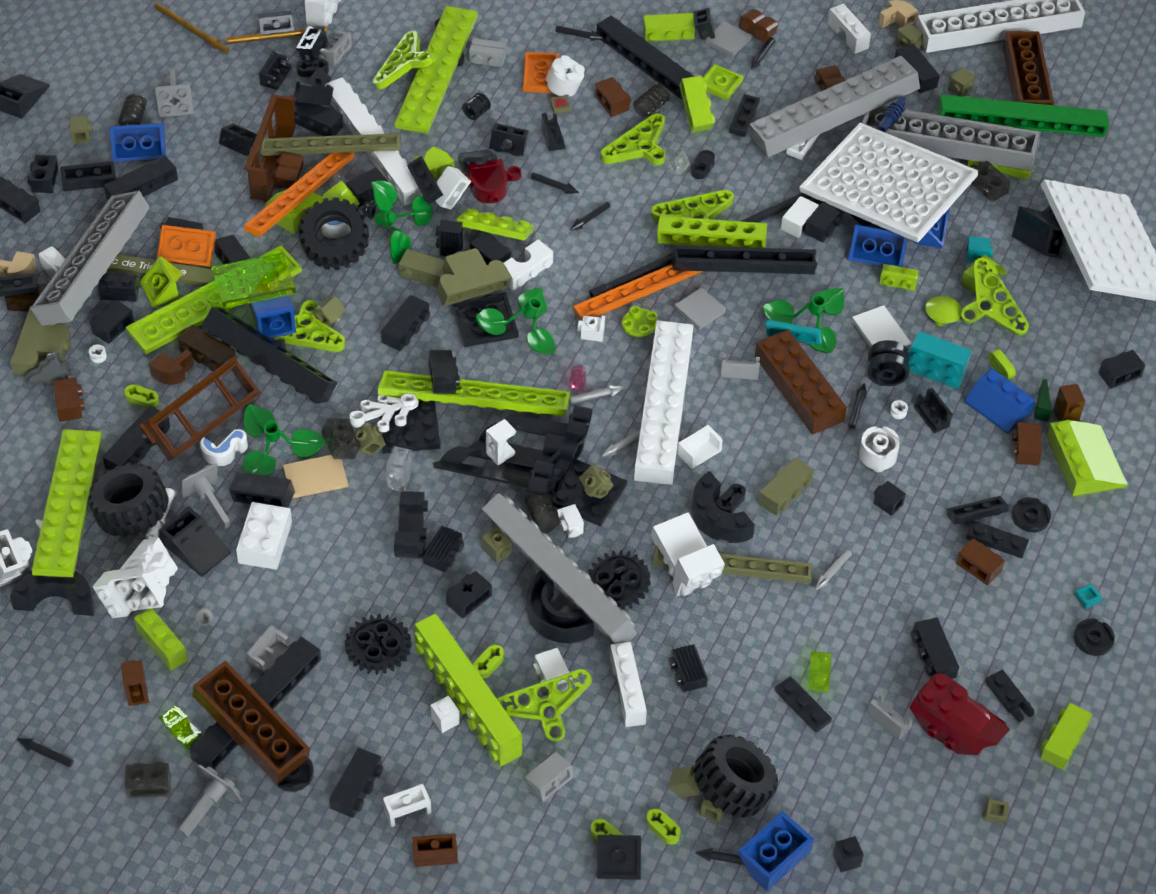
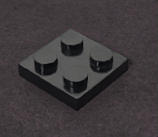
[597,835,641,880]

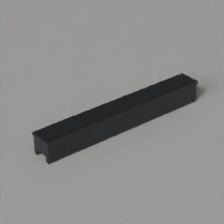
[672,245,817,274]

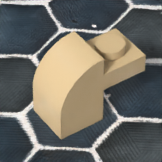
[878,0,918,28]
[0,251,37,278]

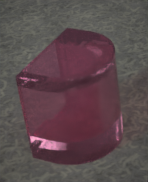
[569,365,587,392]

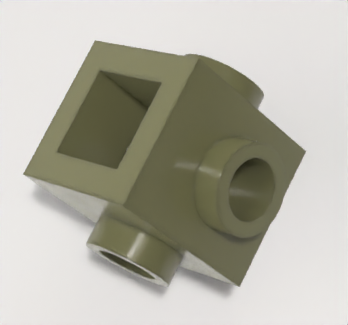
[353,422,386,456]
[579,465,614,499]

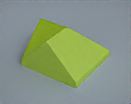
[140,256,183,308]

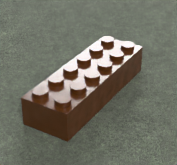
[1003,31,1054,105]
[755,330,847,435]
[192,660,310,785]

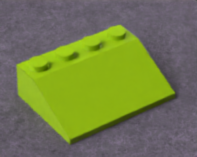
[1047,420,1127,497]

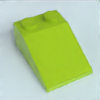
[265,190,323,234]

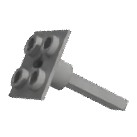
[155,69,194,117]
[182,463,230,529]
[179,765,243,837]

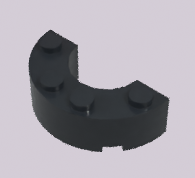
[692,471,755,543]
[394,491,428,559]
[10,571,94,616]
[527,571,594,643]

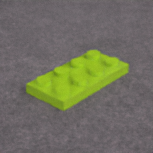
[456,209,534,241]

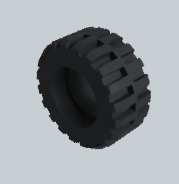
[298,197,369,270]
[88,463,169,537]
[694,735,778,818]

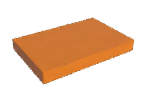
[523,52,559,93]
[156,225,216,268]

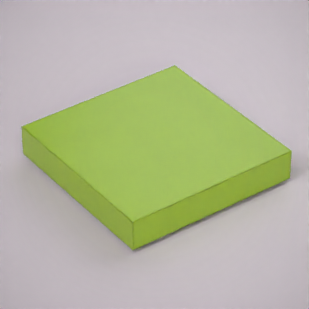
[703,64,744,100]

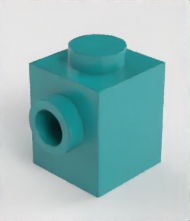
[966,236,993,262]

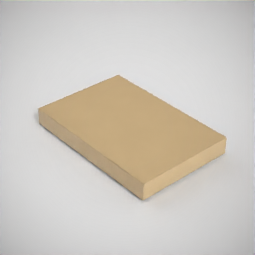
[283,453,348,499]

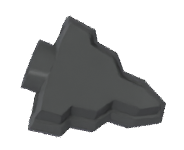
[24,351,71,386]

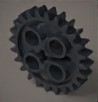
[588,550,651,611]
[345,614,411,675]

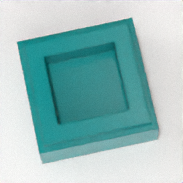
[1074,583,1103,609]

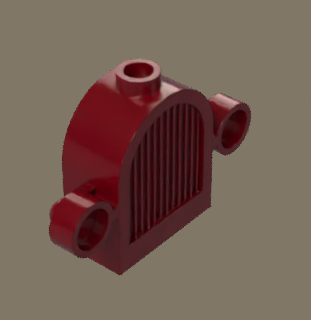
[464,159,521,204]

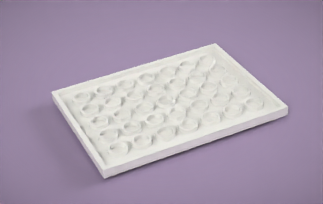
[800,123,978,243]
[1041,179,1156,301]

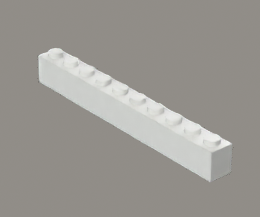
[324,77,423,206]

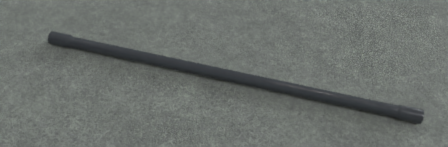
[589,193,812,298]

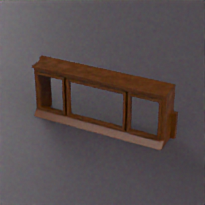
[244,94,296,203]
[139,355,262,461]

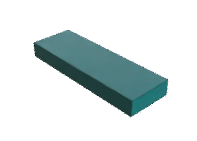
[765,320,822,345]

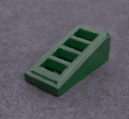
[1034,379,1052,421]

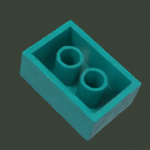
[908,331,972,390]

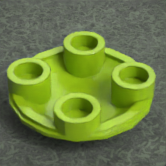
[925,296,962,326]
[622,306,658,337]

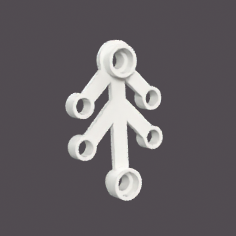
[349,393,418,432]

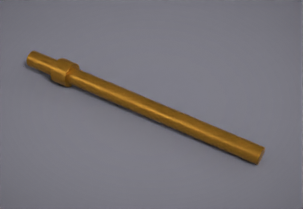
[155,3,229,54]
[226,26,327,44]

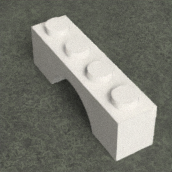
[610,642,647,727]

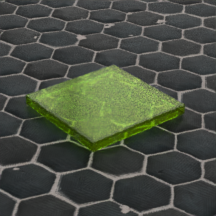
[211,252,296,308]

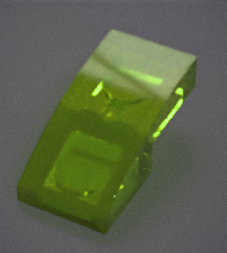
[808,651,831,693]
[159,706,202,749]

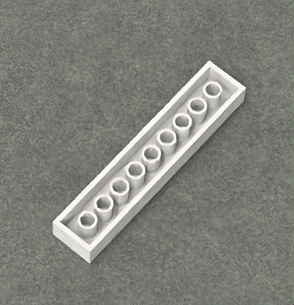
[916,0,1085,53]
[634,320,694,485]

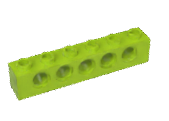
[657,216,767,248]

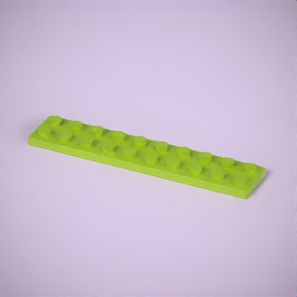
[395,6,478,134]
[126,245,302,355]
[378,370,570,417]
[32,429,102,577]

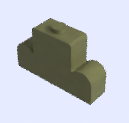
[436,248,512,306]
[10,306,71,376]

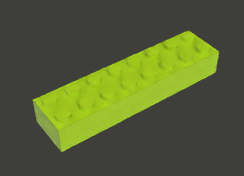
[413,613,522,767]

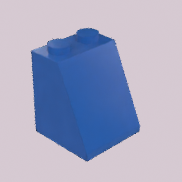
[248,288,296,339]

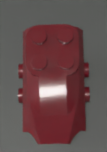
[910,673,1010,755]

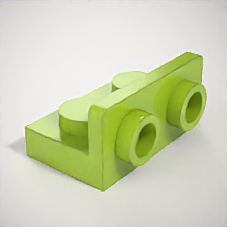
[879,264,919,291]

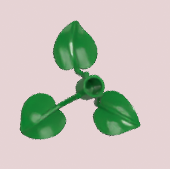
[371,181,433,264]
[476,288,556,355]
[763,288,845,353]
[243,404,325,476]

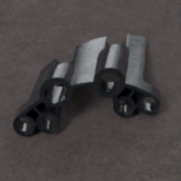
[432,405,593,496]

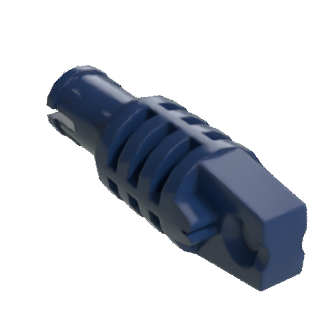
[876,96,907,133]

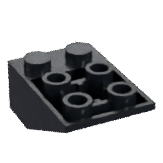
[0,74,50,119]
[1012,206,1067,259]
[159,506,231,577]

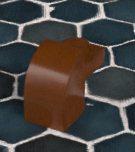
[149,349,194,385]

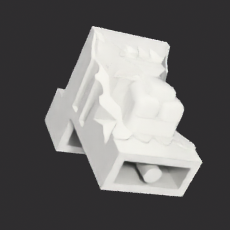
[651,512,725,597]
[0,529,32,587]
[93,537,178,618]

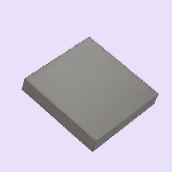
[705,21,751,57]
[674,287,726,330]

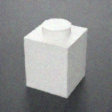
[430,696,460,733]

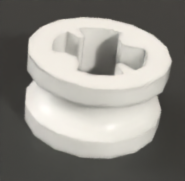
[89,345,107,363]
[890,400,908,419]

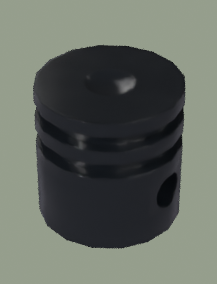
[462,92,491,120]

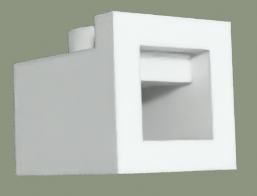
[578,316,605,342]
[557,504,584,538]

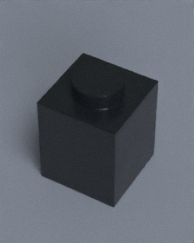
[873,481,906,516]
[833,836,864,872]

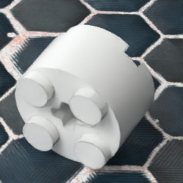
[546,55,585,97]
[859,426,900,472]

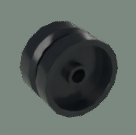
[867,340,909,387]

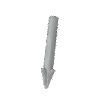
[570,385,624,404]
[602,430,640,456]
[815,549,852,590]

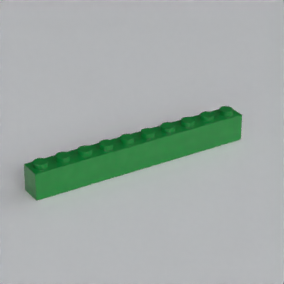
[936,95,1110,137]

